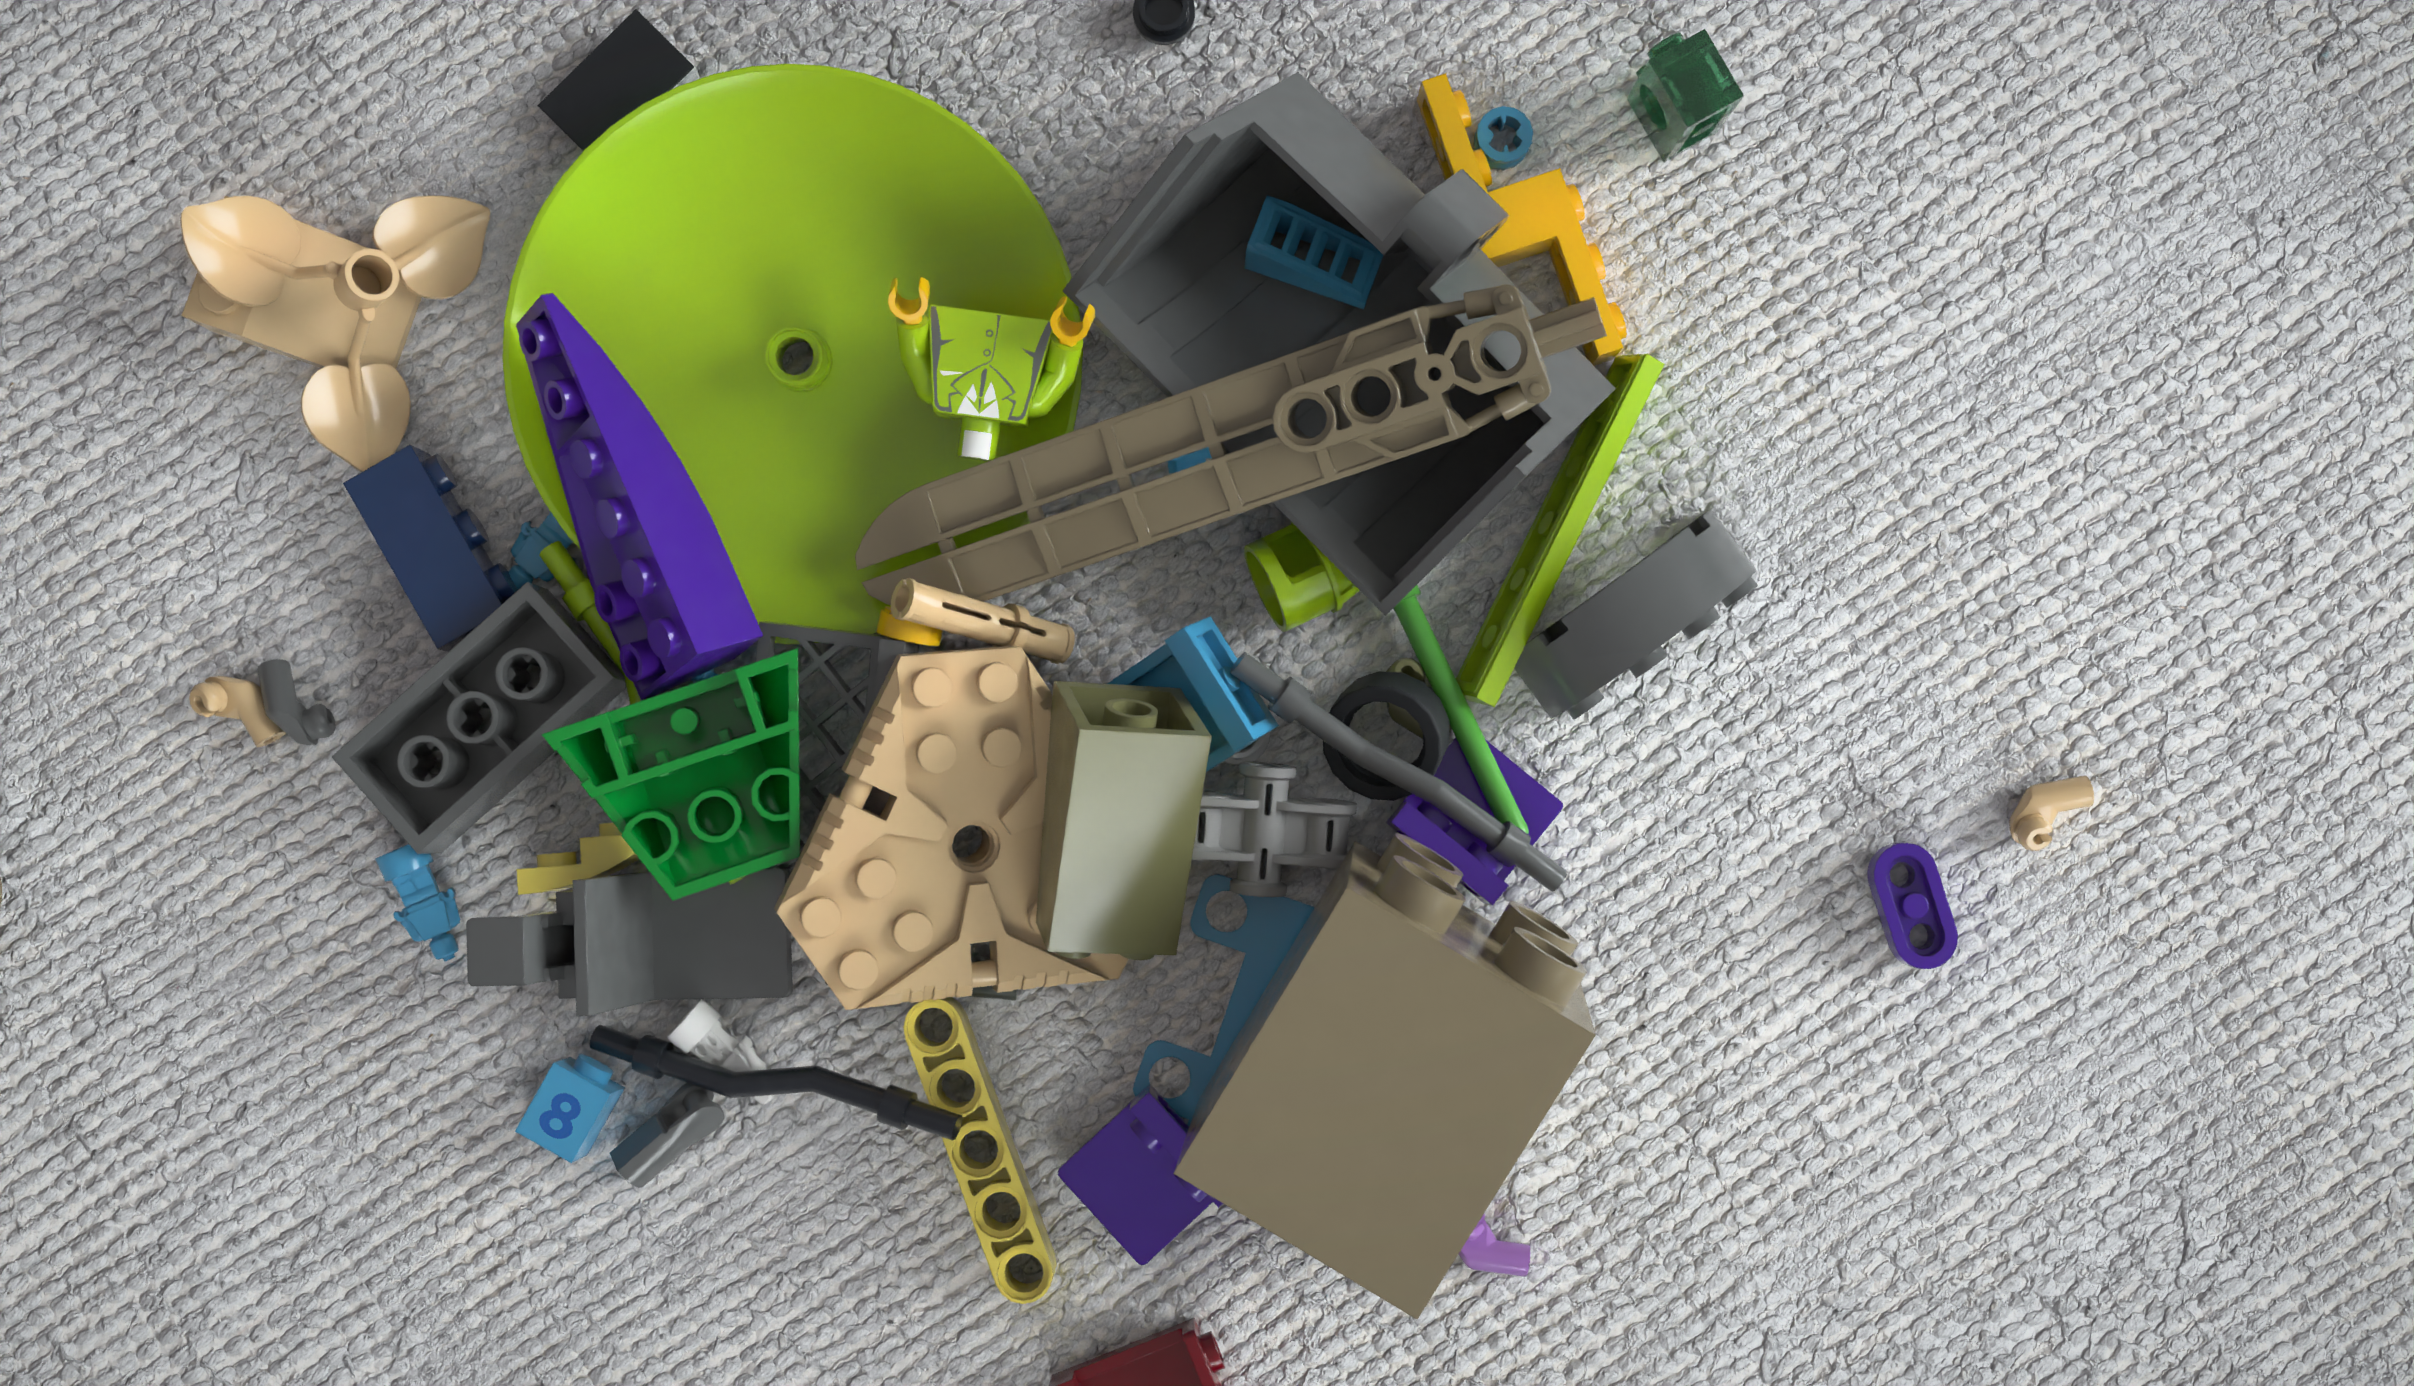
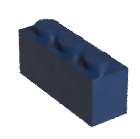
[343,445,519,652]

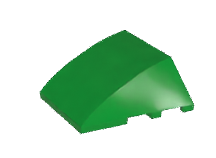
[541,648,800,901]

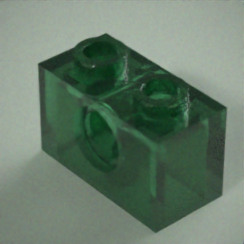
[1627,29,1744,162]

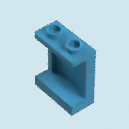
[1107,616,1279,772]

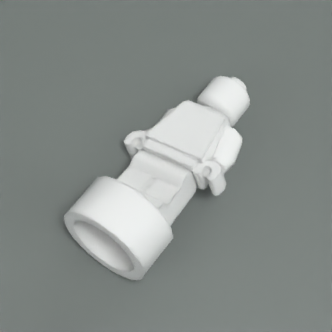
[666,999,779,1105]

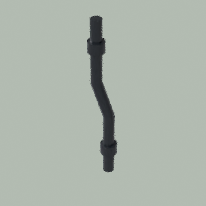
[589,1025,963,1141]

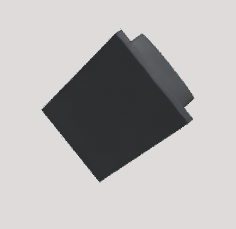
[537,9,694,151]

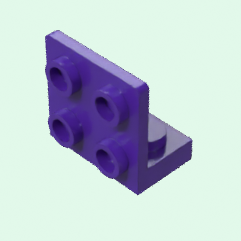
[1385,737,1563,906]
[1058,1084,1223,1265]

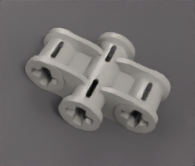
[1192,762,1357,897]

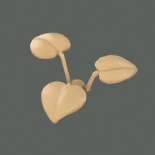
[180,196,490,472]

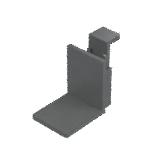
[466,868,793,1016]

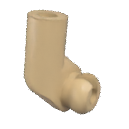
[189,676,286,748]
[2009,775,2094,851]

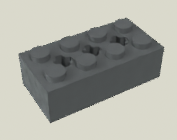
[332,582,626,854]

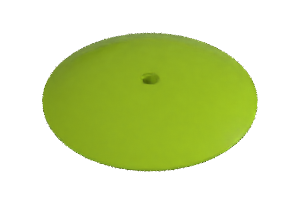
[502,64,1083,645]

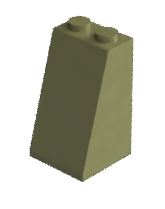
[1036,681,1212,960]

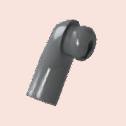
[257,659,336,745]

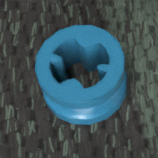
[1473,106,1533,170]

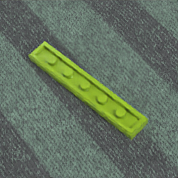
[1456,354,1665,707]

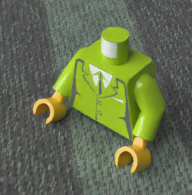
[888,277,1095,461]

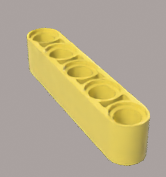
[903,997,1057,1304]

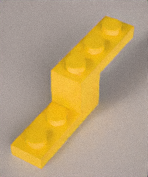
[1417,73,1627,366]

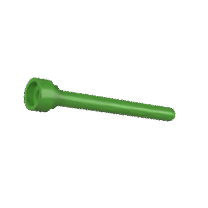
[1393,585,1529,834]

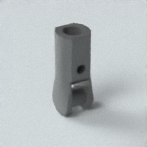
[610,1083,724,1188]

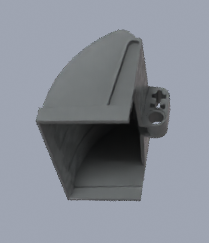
[1062,72,1616,616]

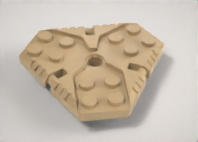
[774,645,1128,1010]

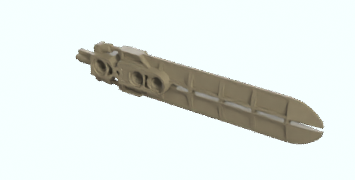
[855,284,1607,605]

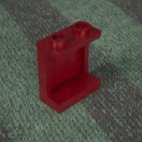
[1049,1318,1225,1386]

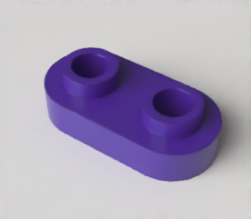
[1867,843,1958,969]

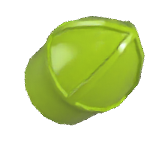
[1244,522,1360,632]

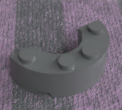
[1514,509,1758,720]

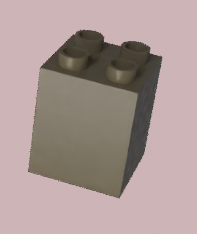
[1173,833,1596,1319]

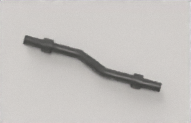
[1230,652,1567,892]

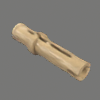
[891,578,1075,664]

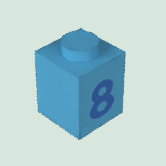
[515,1054,625,1163]

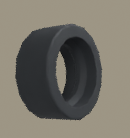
[1323,671,1449,801]

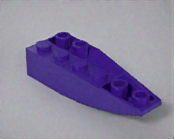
[516,293,763,700]

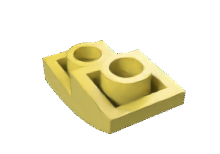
[516,823,639,895]

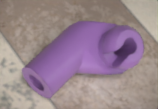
[1459,1214,1530,1277]

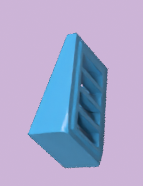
[1244,195,1384,309]

